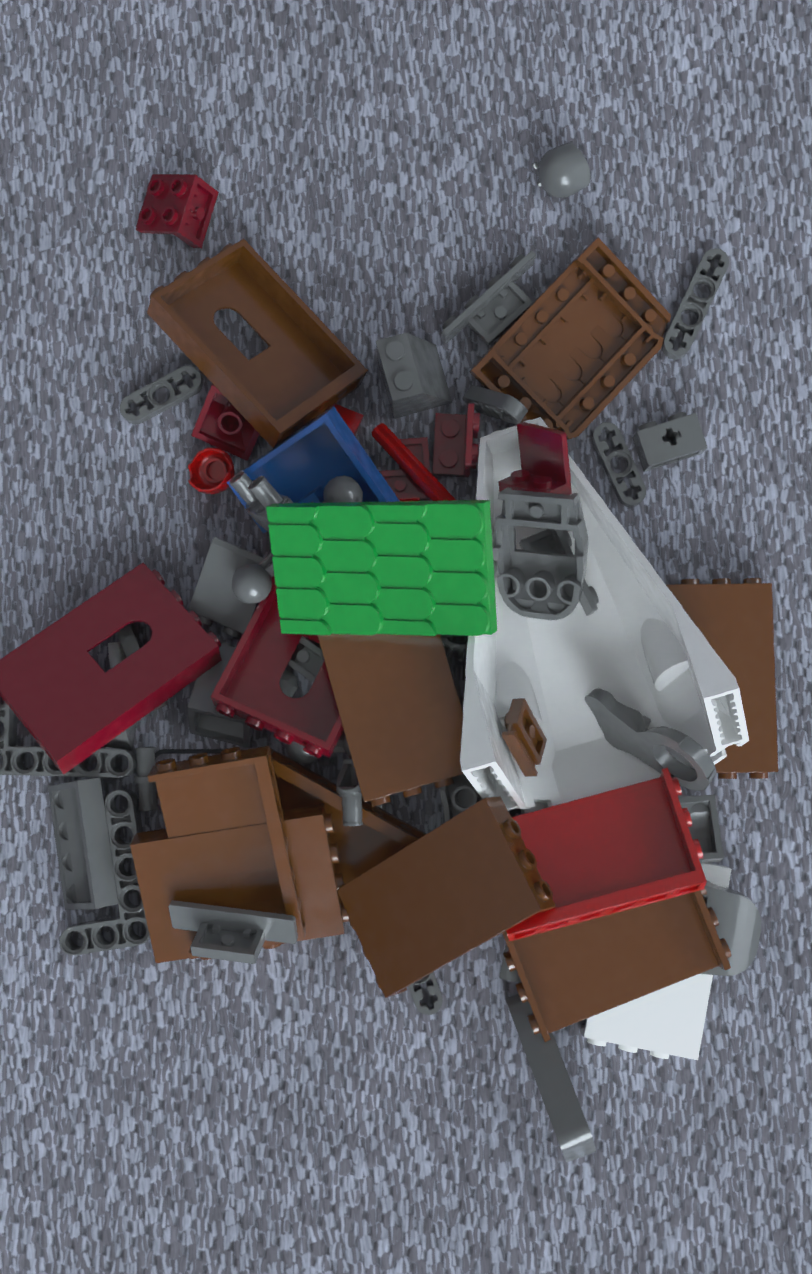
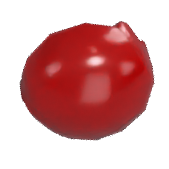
[188,447,235,495]

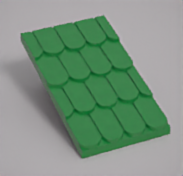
[266,500,497,636]

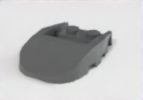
[493,487,588,620]
[700,880,761,976]

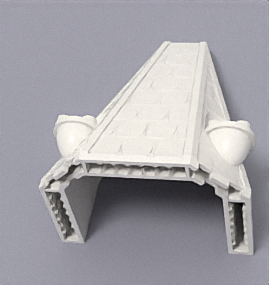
[460,417,749,814]

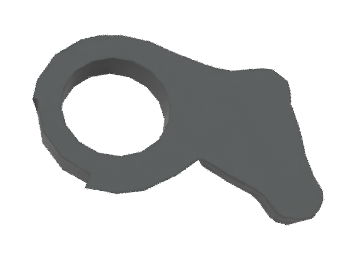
[585,688,717,791]

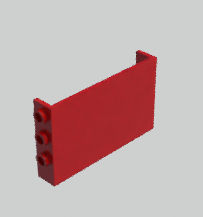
[506,768,707,941]

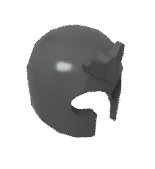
[532,141,591,198]

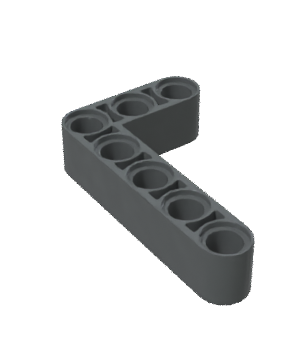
[0,702,137,778]
[59,789,150,955]
[505,994,596,1163]

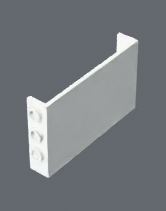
[580,863,732,1060]

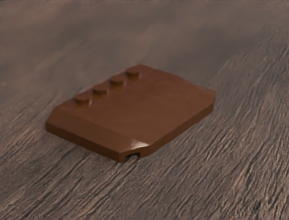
[469,237,671,440]

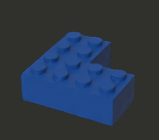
[227,407,400,534]

